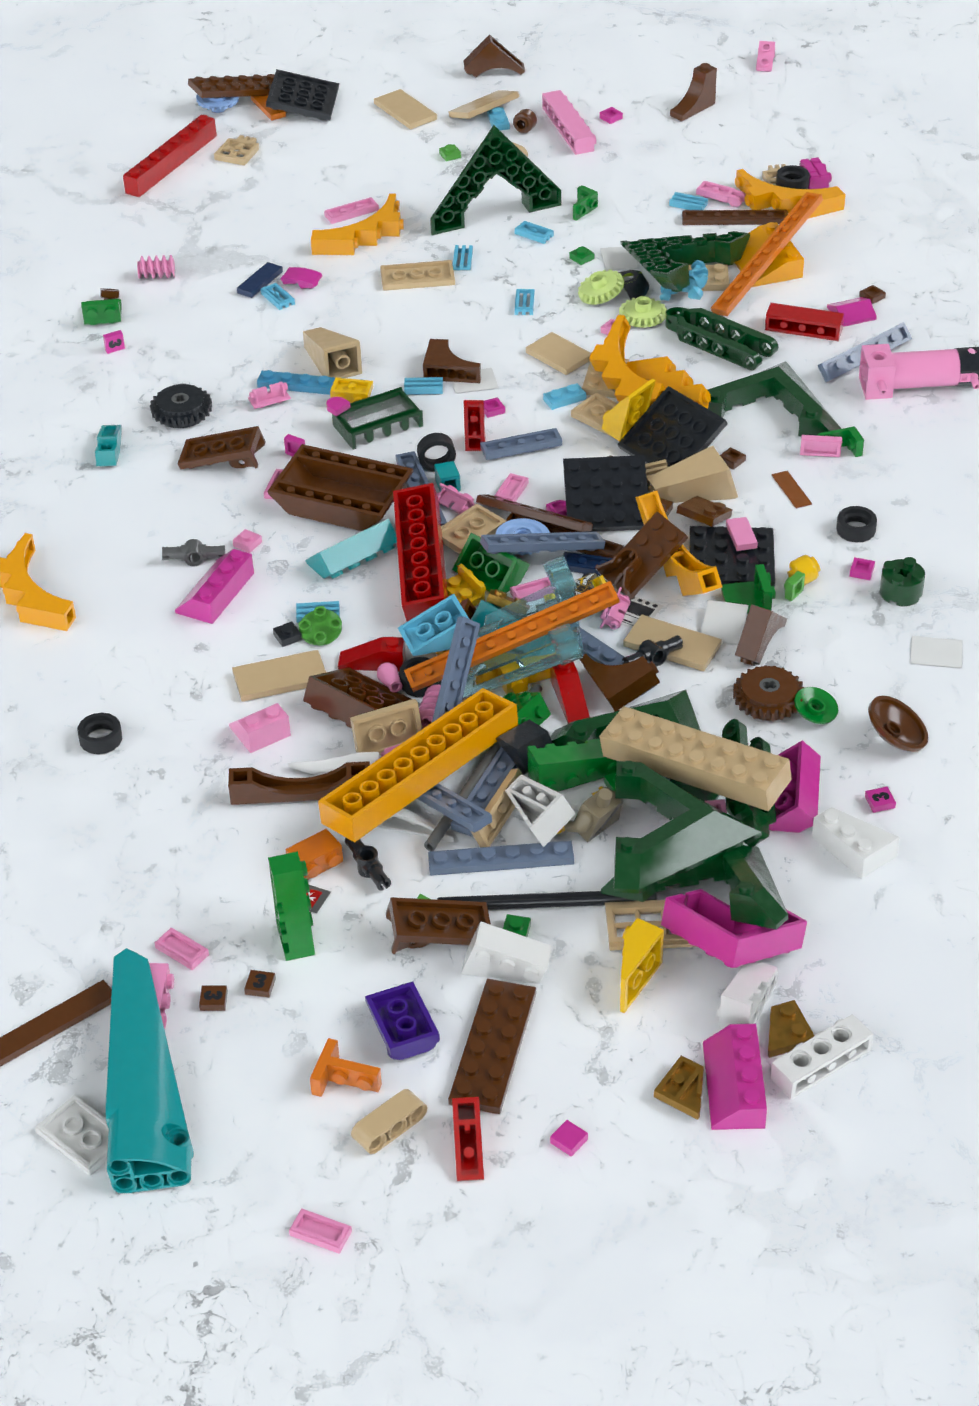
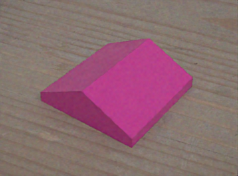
[827,297,877,327]

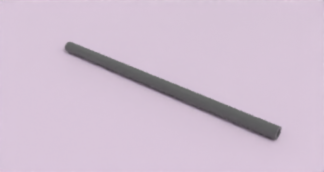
[424,683,543,851]

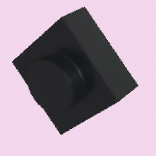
[273,621,302,647]

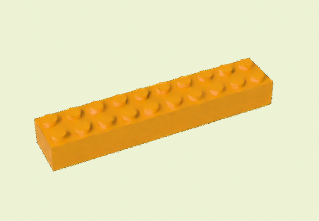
[318,688,518,842]

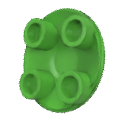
[298,606,342,646]

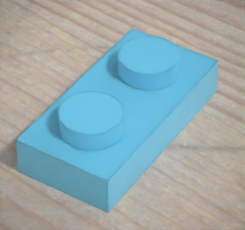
[487,107,510,130]
[543,383,586,410]

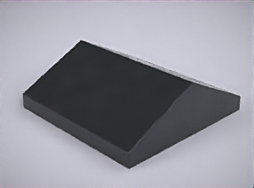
[496,719,553,775]

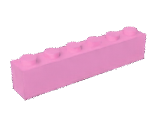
[542,90,596,155]

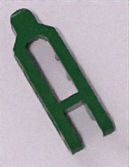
[665,307,779,370]
[722,719,776,847]

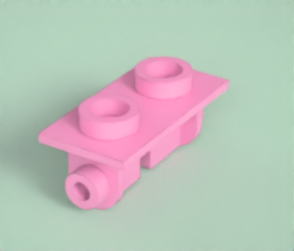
[248,381,291,409]
[437,483,475,514]
[600,587,630,630]

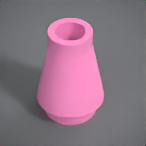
[377,663,402,693]

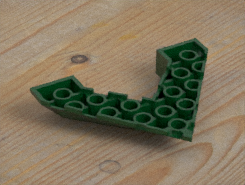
[430,125,561,235]
[620,231,750,292]
[707,361,841,437]
[550,689,720,801]
[614,761,762,894]
[601,845,788,930]

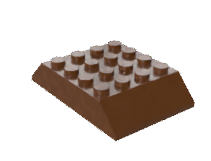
[268,444,413,531]

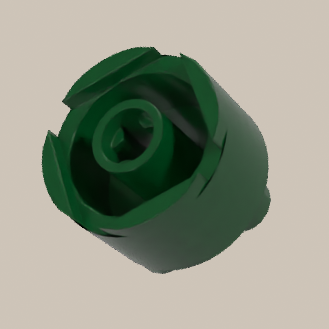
[879,557,925,606]

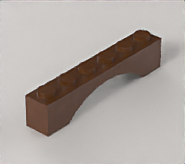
[228,761,370,805]

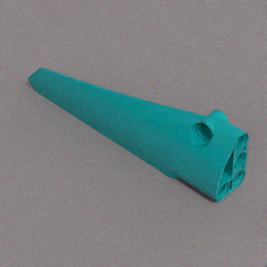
[106,948,194,1193]

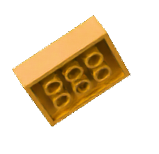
[734,222,804,287]

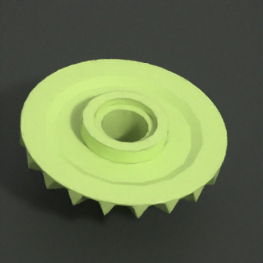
[578,269,624,305]
[619,296,667,328]

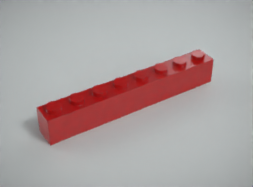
[123,115,217,197]

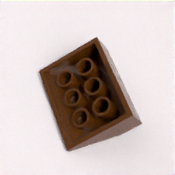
[303,667,419,728]

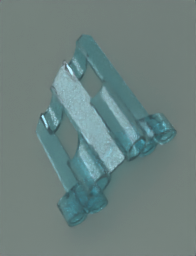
[462,555,583,702]

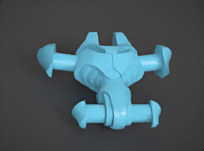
[660,260,708,301]

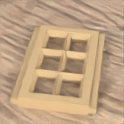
[605,900,697,951]

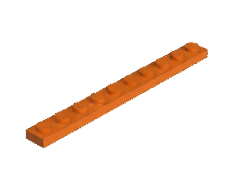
[711,192,823,317]
[404,581,620,692]

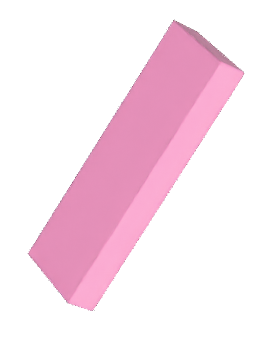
[324,197,379,224]

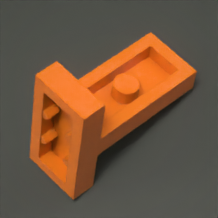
[310,1038,382,1097]

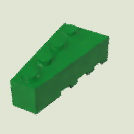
[528,739,617,792]
[268,851,315,961]

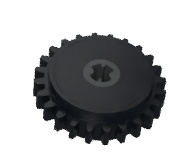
[150,384,212,428]

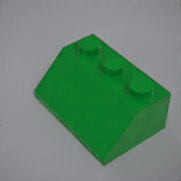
[452,533,530,593]

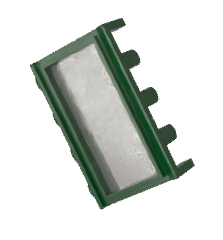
[332,387,423,450]

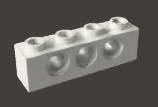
[770,1014,873,1099]

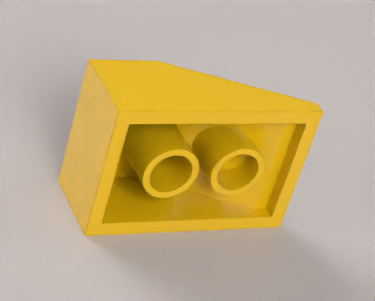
[601,378,656,442]
[620,918,664,1013]

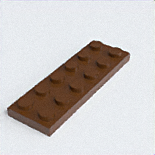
[187,74,274,98]
[448,978,537,1115]

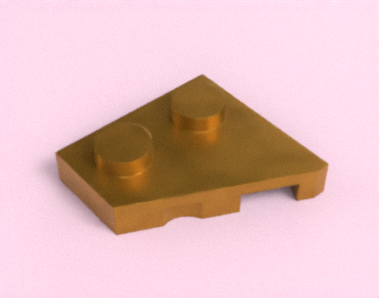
[486,589,530,617]
[768,1000,815,1058]
[653,1055,704,1120]

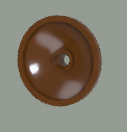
[868,696,928,752]

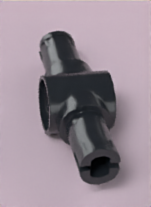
[622,635,683,667]
[344,838,391,891]

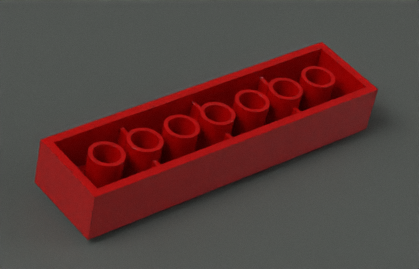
[393,483,448,622]

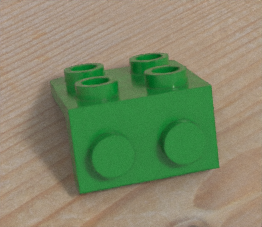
[81,299,122,325]
[721,564,776,614]
[503,691,552,726]

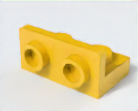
[330,377,373,403]
[446,564,486,606]

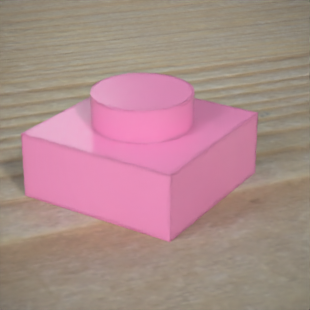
[233,529,262,553]

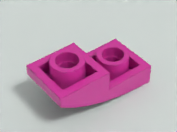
[281,267,323,289]

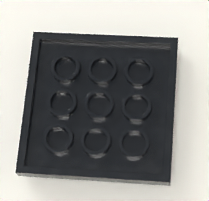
[266,69,340,121]
[617,386,728,467]
[563,455,648,532]
[689,526,775,587]

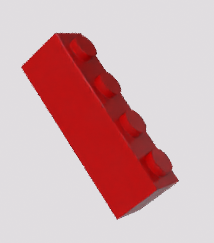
[765,302,844,341]

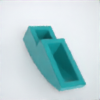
[95,425,122,466]

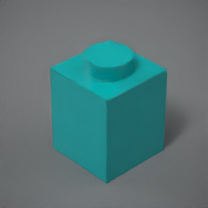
[434,461,461,492]

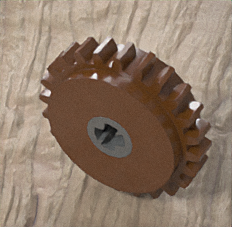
[733,665,805,722]

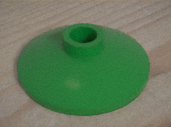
[794,687,839,724]

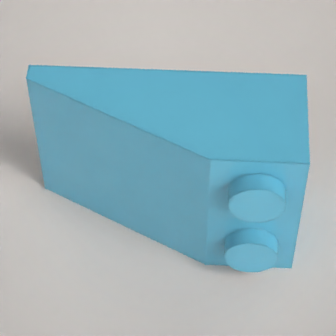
[398,594,479,656]

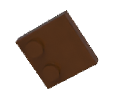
[676,496,733,527]

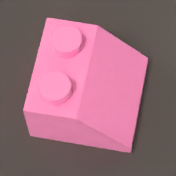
[229,703,291,753]

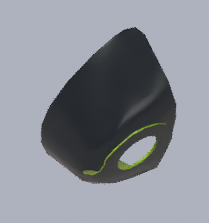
[618,270,650,300]

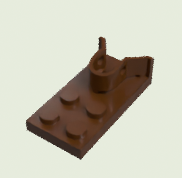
[177,426,266,470]
[595,512,688,601]
[385,897,491,954]

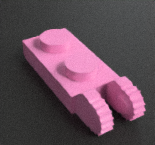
[696,181,746,207]

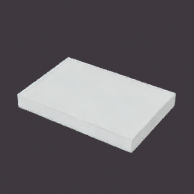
[35,1094,108,1175]

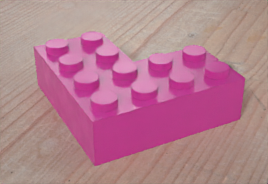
[661,889,807,968]

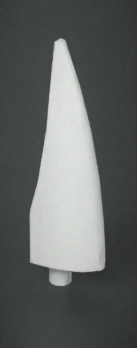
[288,752,381,775]
[377,808,454,842]

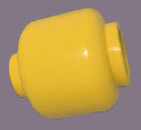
[787,554,821,586]

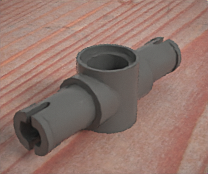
[162,539,225,567]

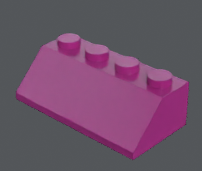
[175,549,254,624]
[769,740,821,833]
[703,1024,767,1130]

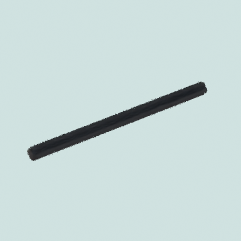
[437,891,657,910]

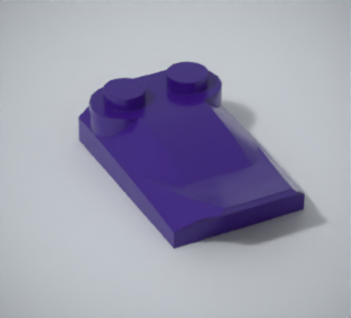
[365,981,440,1060]

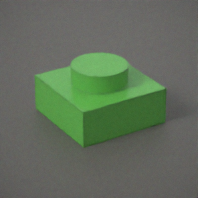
[439,144,461,162]
[784,571,805,601]

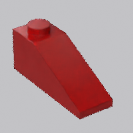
[463,400,485,451]
[338,637,406,672]
[550,657,590,724]
[452,1097,484,1181]

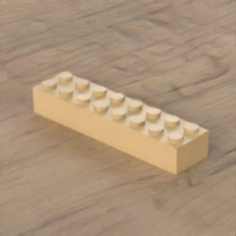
[599,706,792,811]

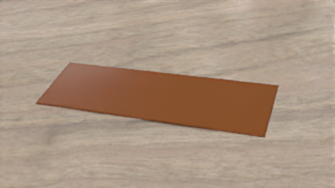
[771,470,812,508]

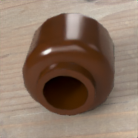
[513,109,537,133]

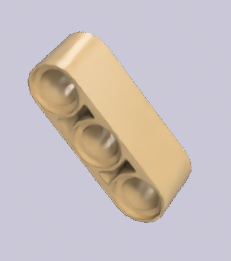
[351,1089,428,1154]

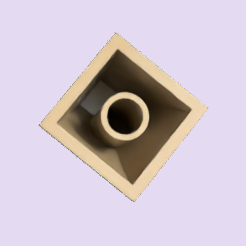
[303,327,362,378]
[647,446,738,503]

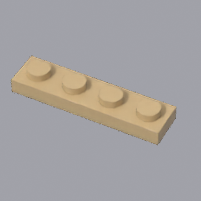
[471,769,522,848]

